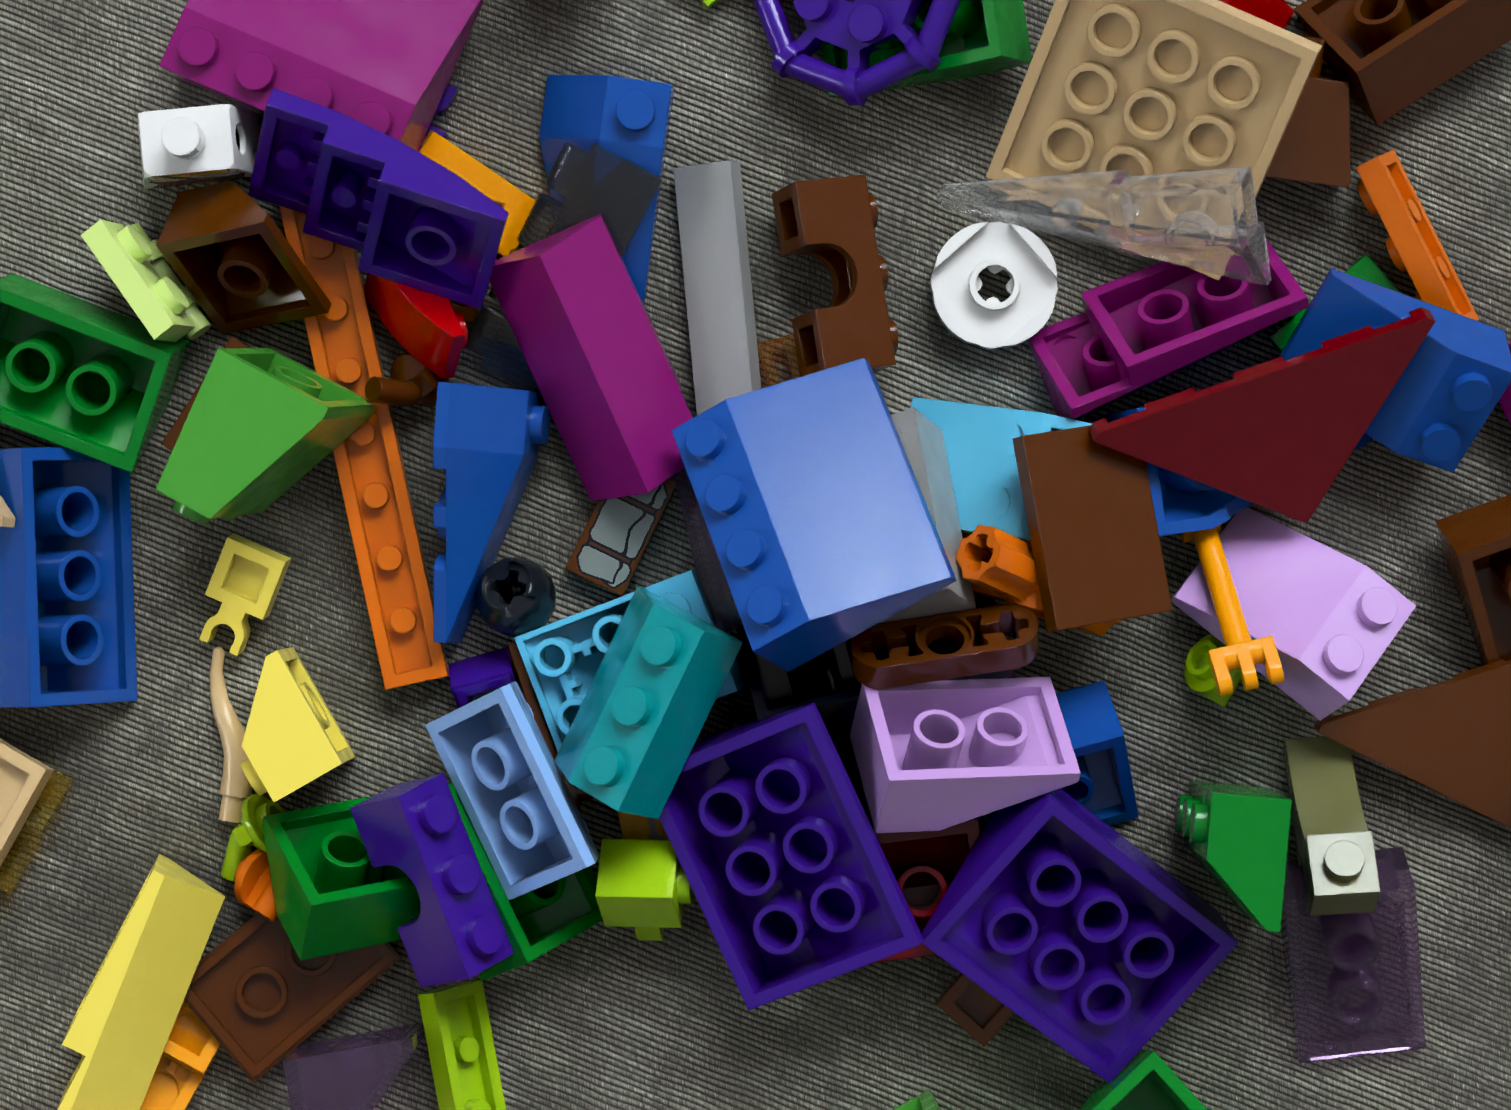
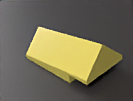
[57,854,225,1110]

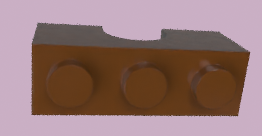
[772,175,898,377]

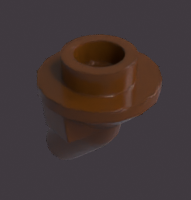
[365,352,449,408]

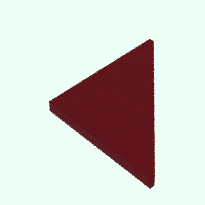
[1089,307,1436,523]

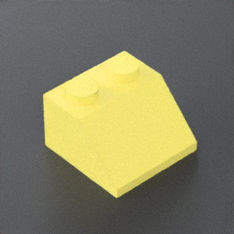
[241,647,356,803]

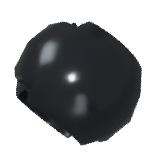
[476,556,556,637]

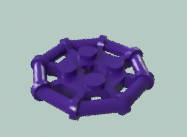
[753,0,960,106]

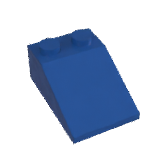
[1279,268,1511,473]

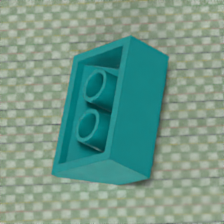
[554,586,743,819]

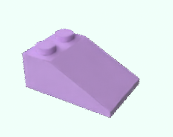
[1171,507,1416,721]
[850,677,1081,833]

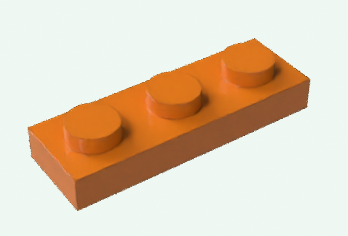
[1356,149,1479,321]

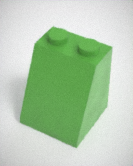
[155,348,377,523]

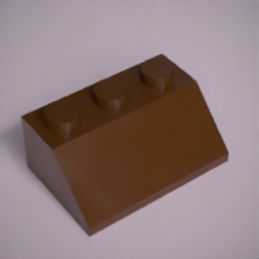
[1294,0,1511,125]

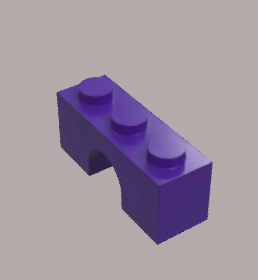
[350,773,514,987]

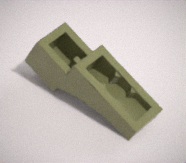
[1283,736,1380,916]

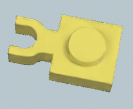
[199,533,292,656]

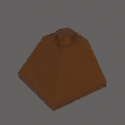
[156,180,331,334]

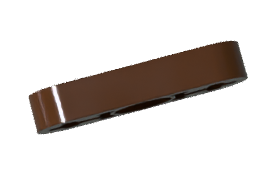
[850,604,1039,689]

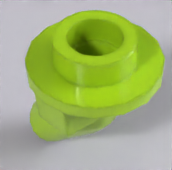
[221,794,285,881]

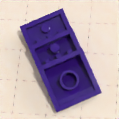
[248,88,509,309]

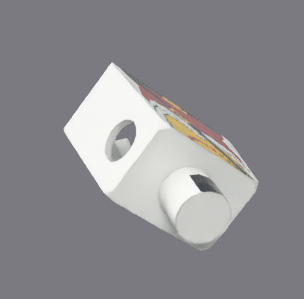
[138,104,261,189]

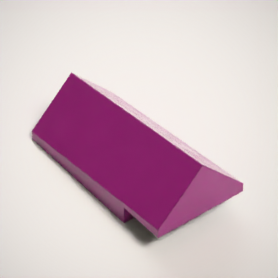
[490,213,693,501]
[1028,225,1309,420]

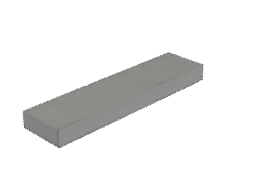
[673,160,762,415]

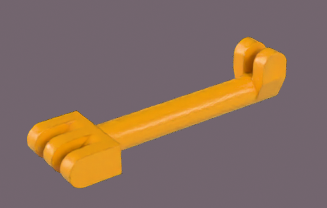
[1180,525,1285,697]

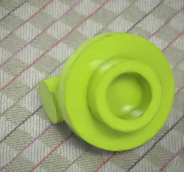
[1184,634,1241,708]

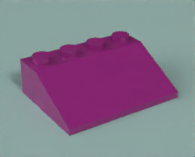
[159,0,484,151]

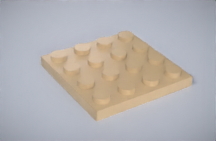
[986,0,1322,281]

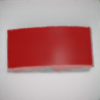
[364,273,468,379]

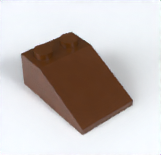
[1436,494,1511,665]

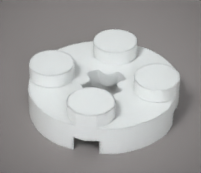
[930,221,1058,350]

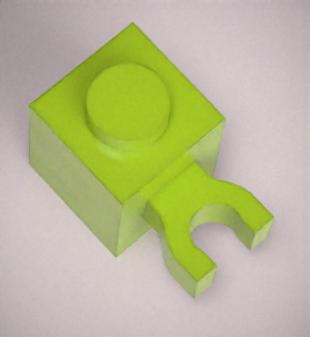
[595,839,695,941]

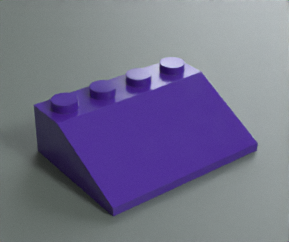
[659,702,924,1010]
[921,788,1238,1084]

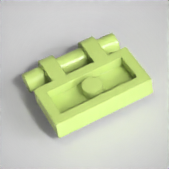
[81,219,211,342]

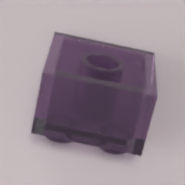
[283,1022,425,1110]

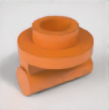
[234,849,277,922]

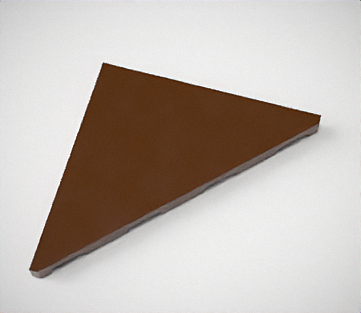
[1314,659,1511,828]

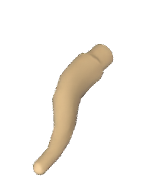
[210,646,252,823]

